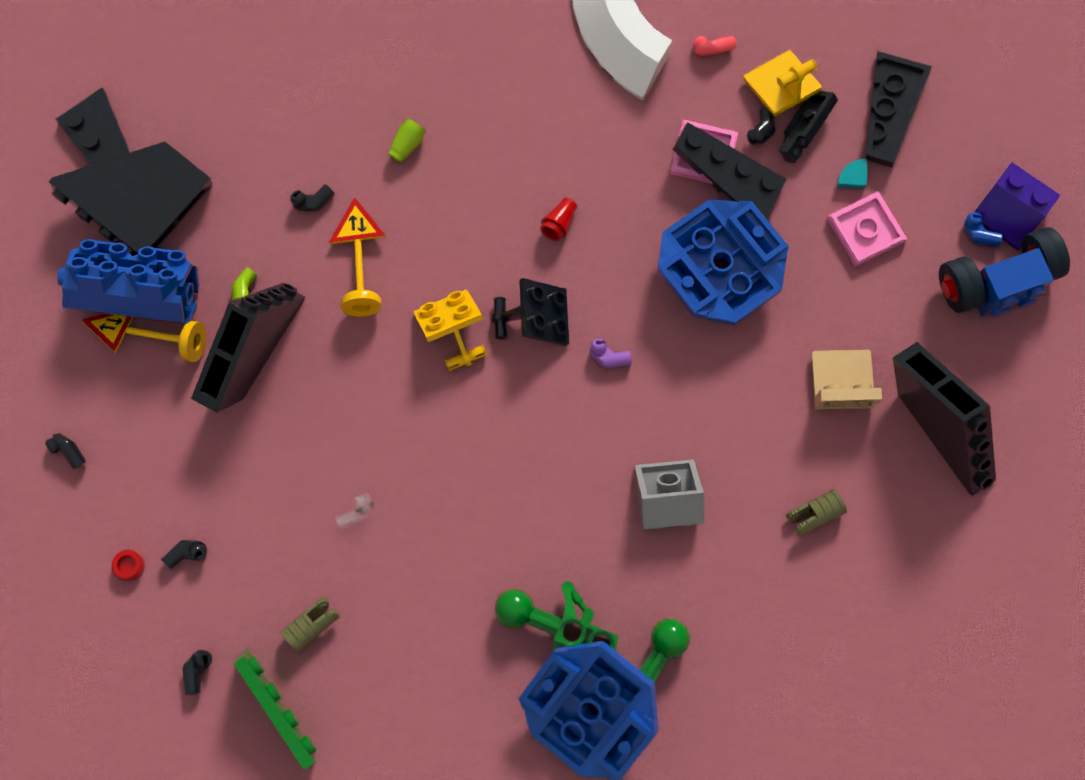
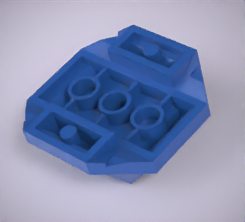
[657,200,789,326]
[519,641,659,780]

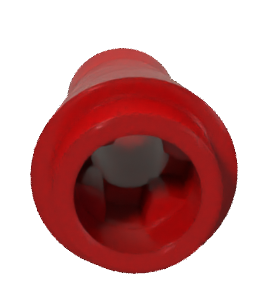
[540,198,577,241]

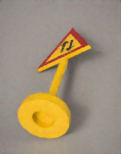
[329,197,386,317]
[82,314,207,362]

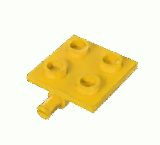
[743,50,822,116]
[413,289,487,372]

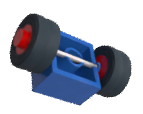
[939,227,1070,318]

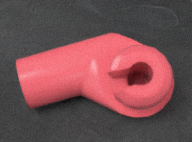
[693,36,736,57]

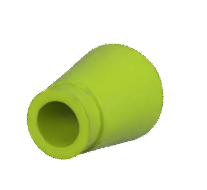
[387,119,426,163]

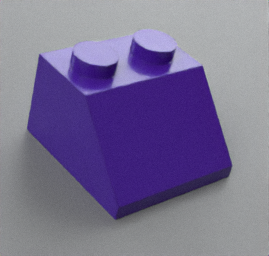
[974,162,1061,251]

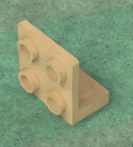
[811,350,882,410]

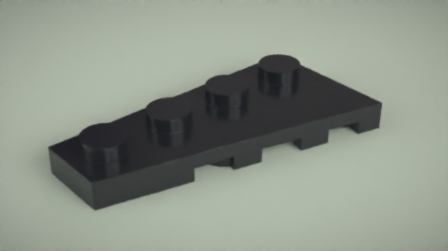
[865,51,932,168]
[56,87,130,165]
[672,122,786,219]

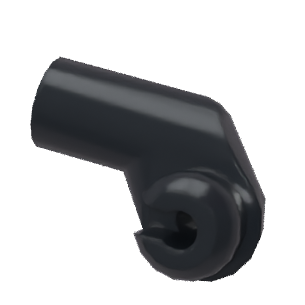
[290,184,335,212]
[161,540,207,570]
[182,650,212,695]

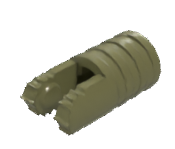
[785,489,847,536]
[280,597,340,653]

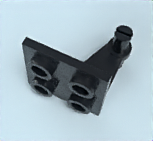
[492,278,569,346]

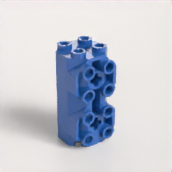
[57,239,200,324]

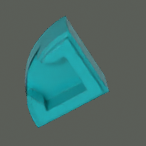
[836,159,867,189]

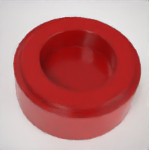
[111,550,145,581]

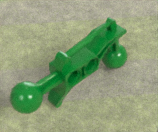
[494,581,690,682]

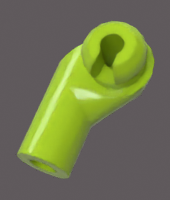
[231,267,258,301]

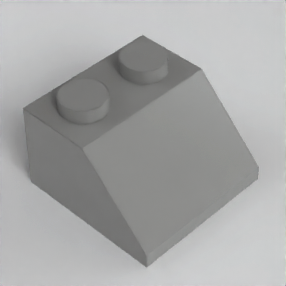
[635,459,704,529]

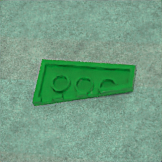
[233,649,317,770]

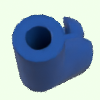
[964,212,1002,248]

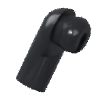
[747,107,775,145]
[45,433,87,469]

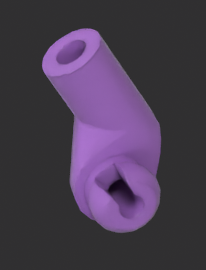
[590,339,632,368]

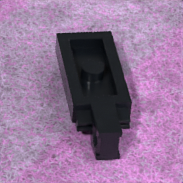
[779,91,838,163]

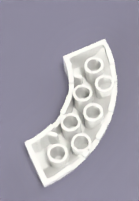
[572,0,672,100]

